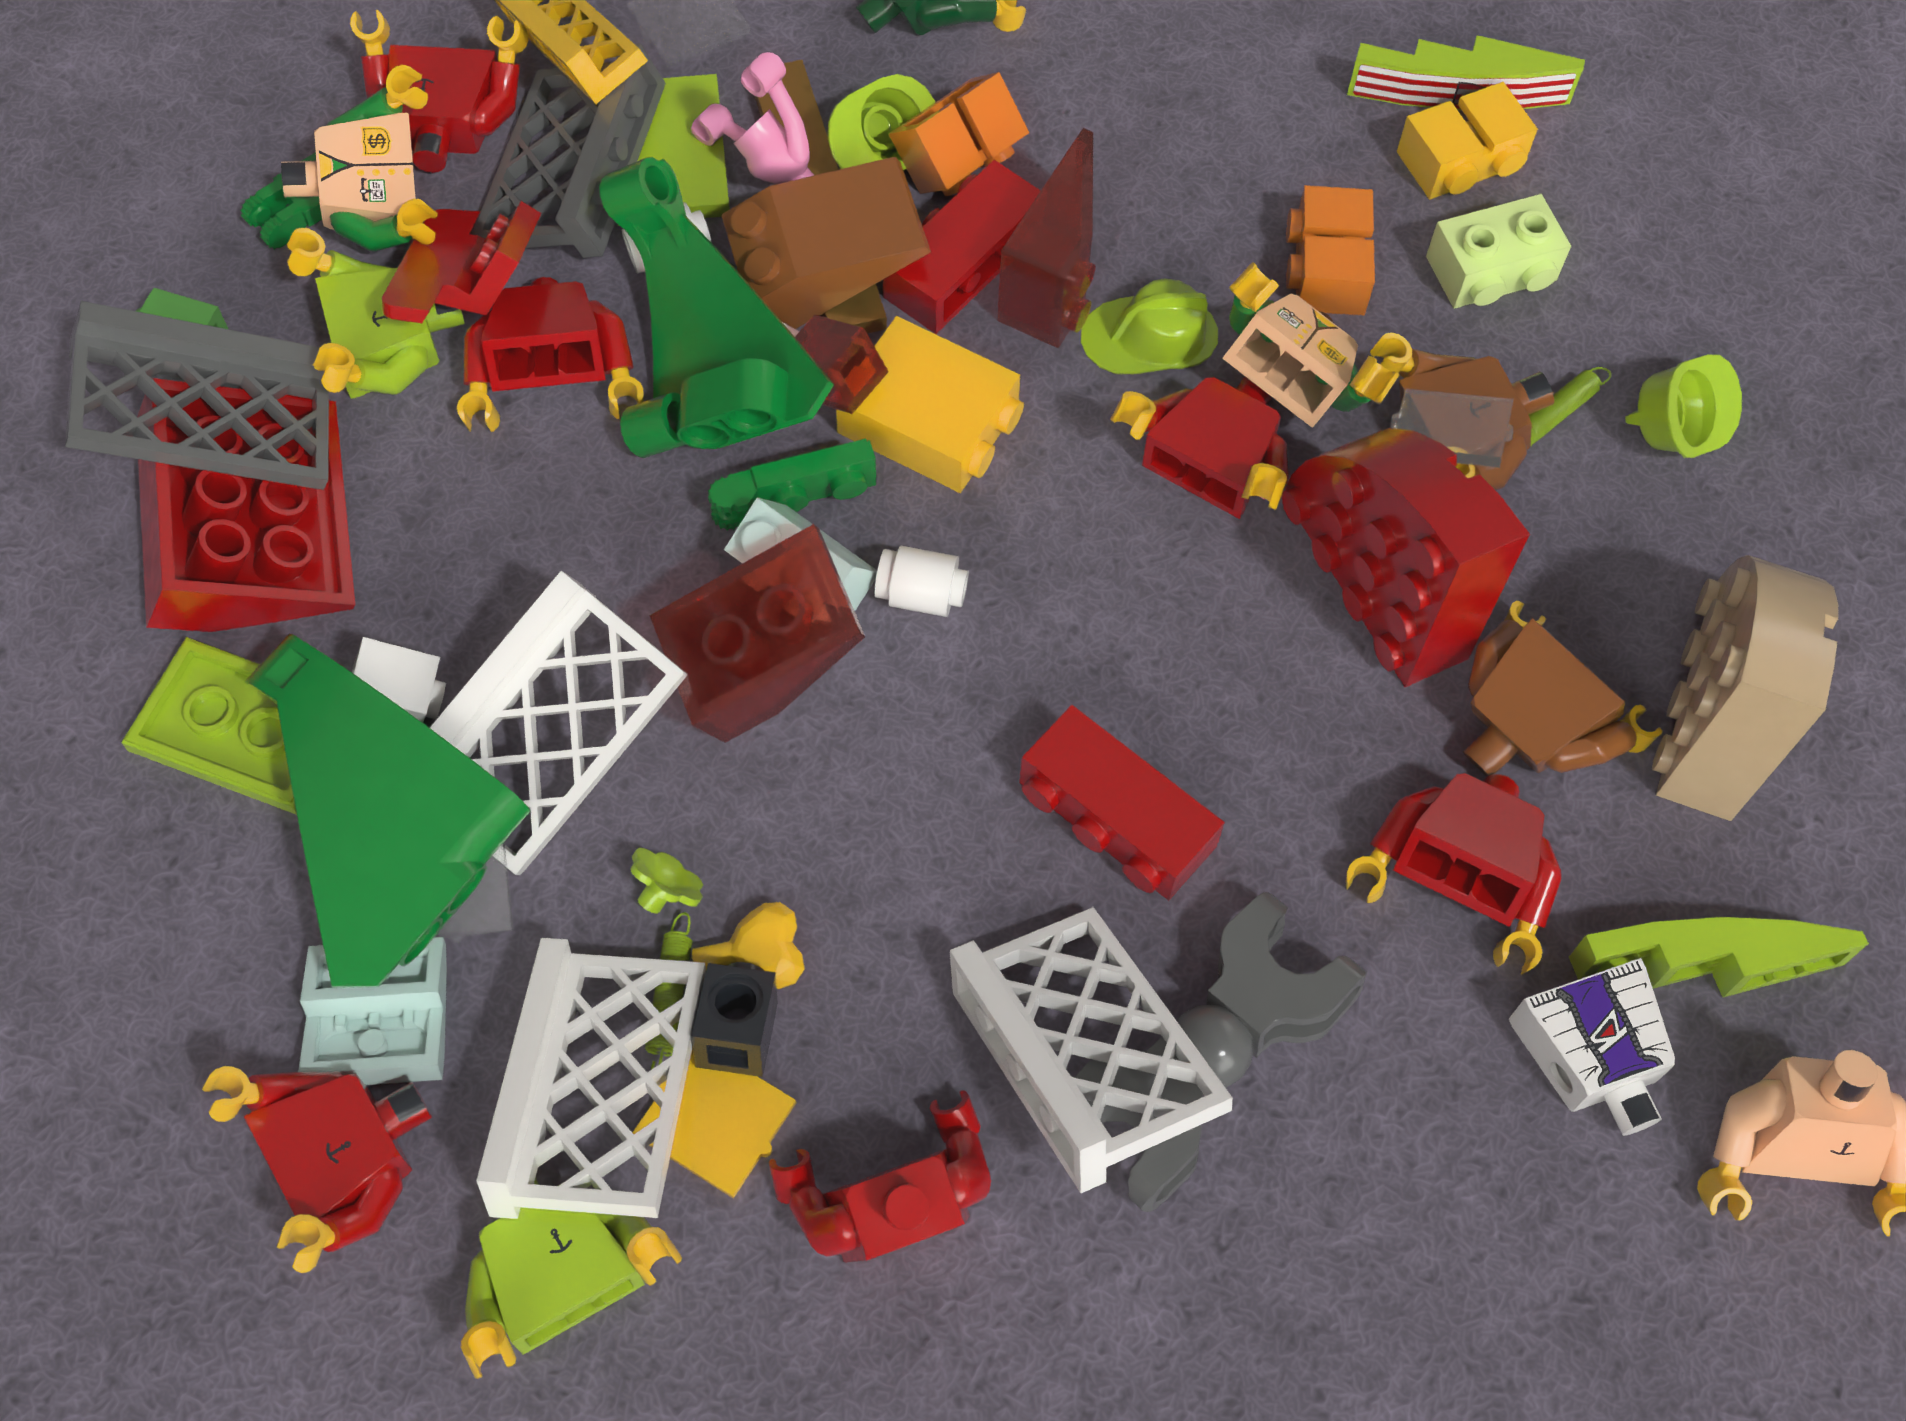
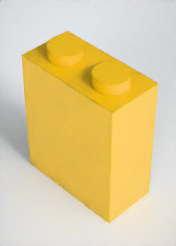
[835,316,1024,494]

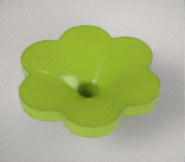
[630,848,703,914]

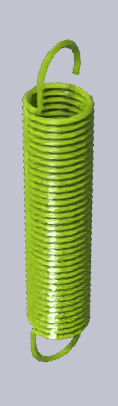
[1529,367,1612,446]
[645,912,693,1070]

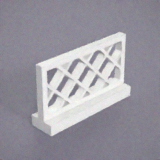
[430,571,688,875]
[950,907,1233,1193]
[476,938,706,1219]

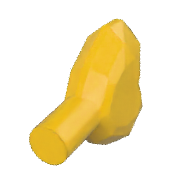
[692,902,805,989]

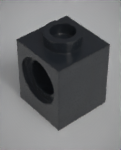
[691,962,778,1077]

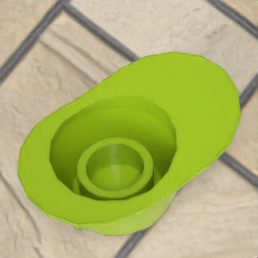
[828,74,935,170]
[1081,278,1218,374]
[1625,355,1742,458]

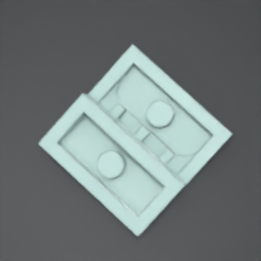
[298,937,447,1085]

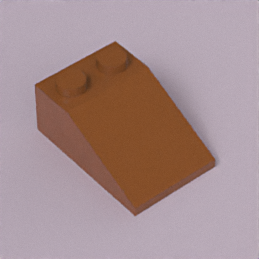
[722,157,931,329]

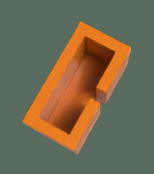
[889,72,1029,196]
[1286,185,1375,316]

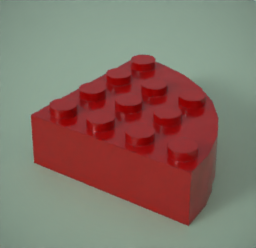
[1282,428,1530,687]

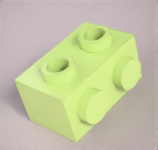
[1426,194,1571,309]

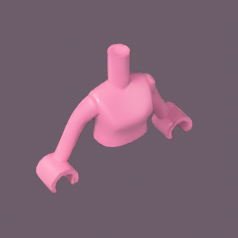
[691,52,814,184]

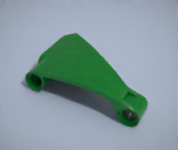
[599,157,834,458]
[245,633,530,988]

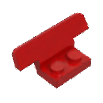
[382,201,541,324]

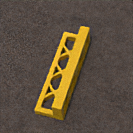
[494,0,648,104]

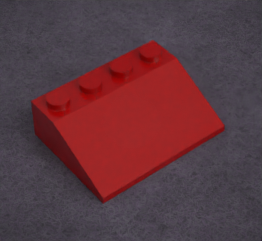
[137,378,356,632]

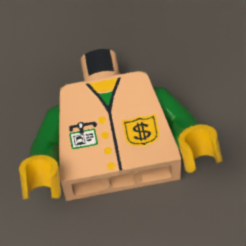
[281,65,438,252]
[1222,262,1399,428]

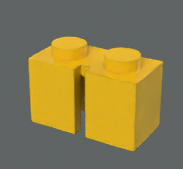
[1397,81,1538,200]

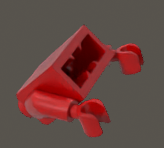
[769,1090,991,1263]

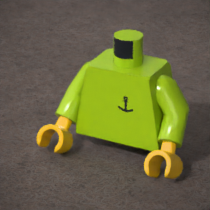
[287,228,465,399]
[461,1178,682,1379]

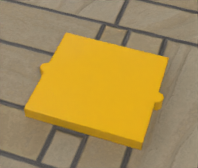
[632,1046,797,1199]

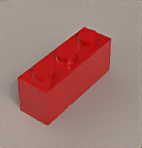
[883,160,1047,334]
[1019,705,1225,901]

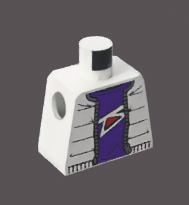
[1509,958,1675,1136]

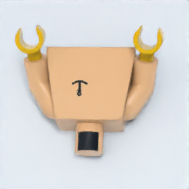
[1697,1050,1906,1236]

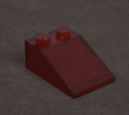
[997,128,1096,348]
[649,524,866,743]

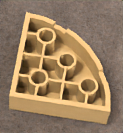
[1652,555,1838,821]

